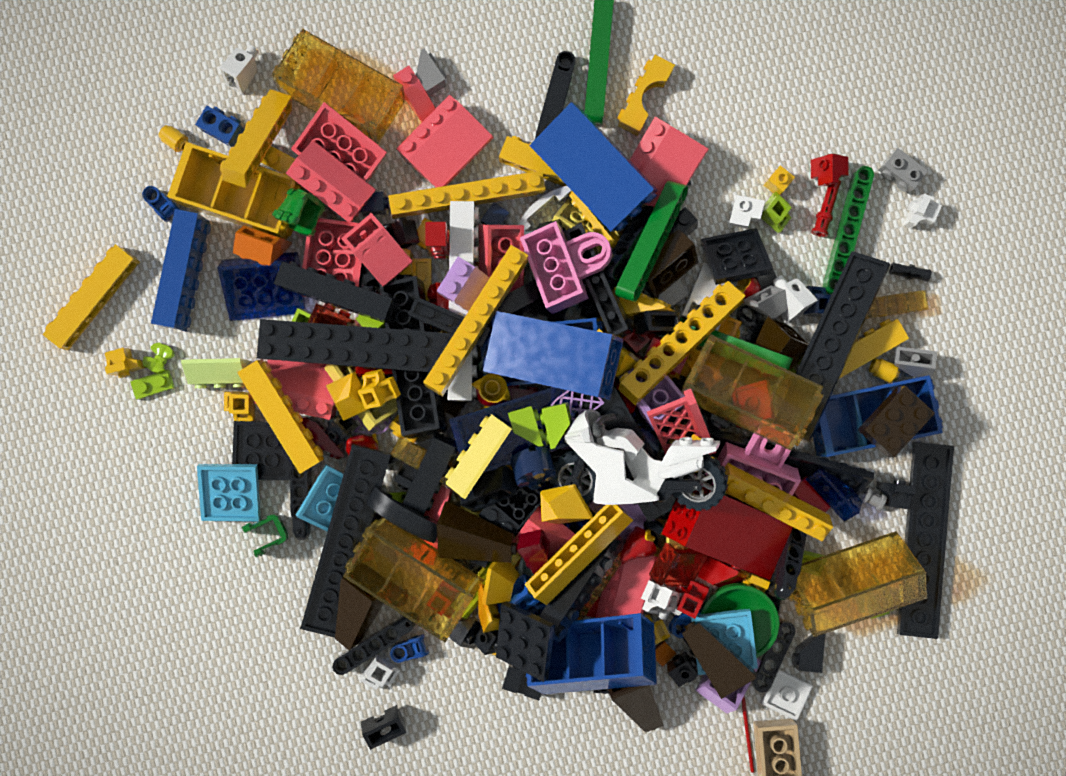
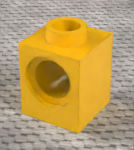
[763,165,795,195]

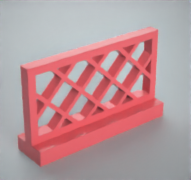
[647,389,717,455]

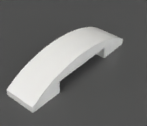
[518,186,572,232]

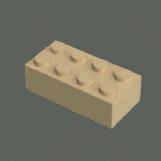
[753,718,802,776]

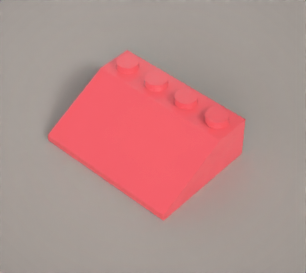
[396,95,494,188]
[291,102,387,182]
[630,117,709,207]
[302,218,362,297]
[254,360,337,420]

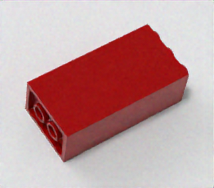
[661,487,793,580]

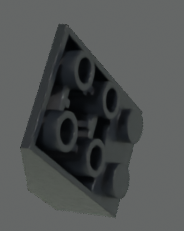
[479,486,541,535]

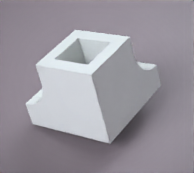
[903,194,942,229]
[729,195,765,228]
[641,580,682,615]
[360,655,400,690]

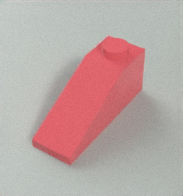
[393,65,436,123]

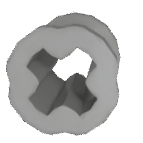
[860,487,887,511]

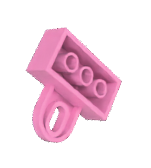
[520,221,612,314]
[710,424,801,495]

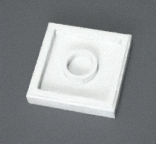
[761,669,813,721]

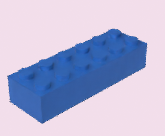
[151,209,211,332]

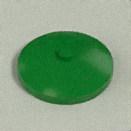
[700,583,779,658]

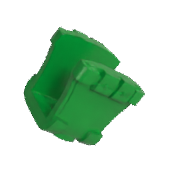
[272,188,325,237]
[242,514,288,558]

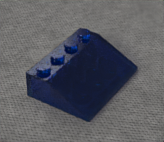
[217,252,306,321]

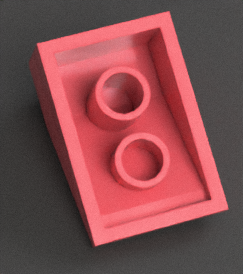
[514,506,575,560]

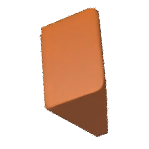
[655,640,676,667]

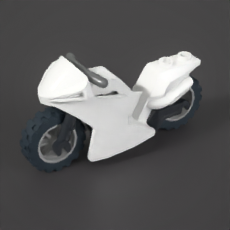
[550,409,728,511]

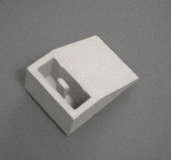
[680,264,738,331]

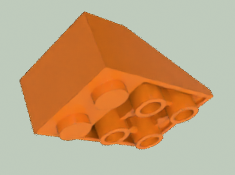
[233,226,292,266]

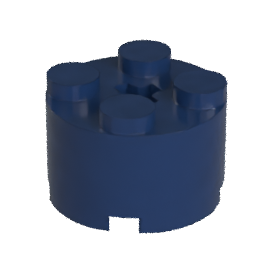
[510,446,557,490]

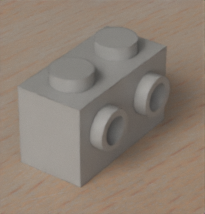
[878,148,928,193]

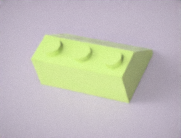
[181,358,251,389]

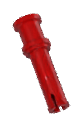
[811,180,841,237]

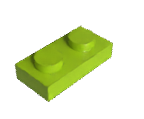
[130,370,175,400]

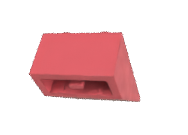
[341,213,413,287]

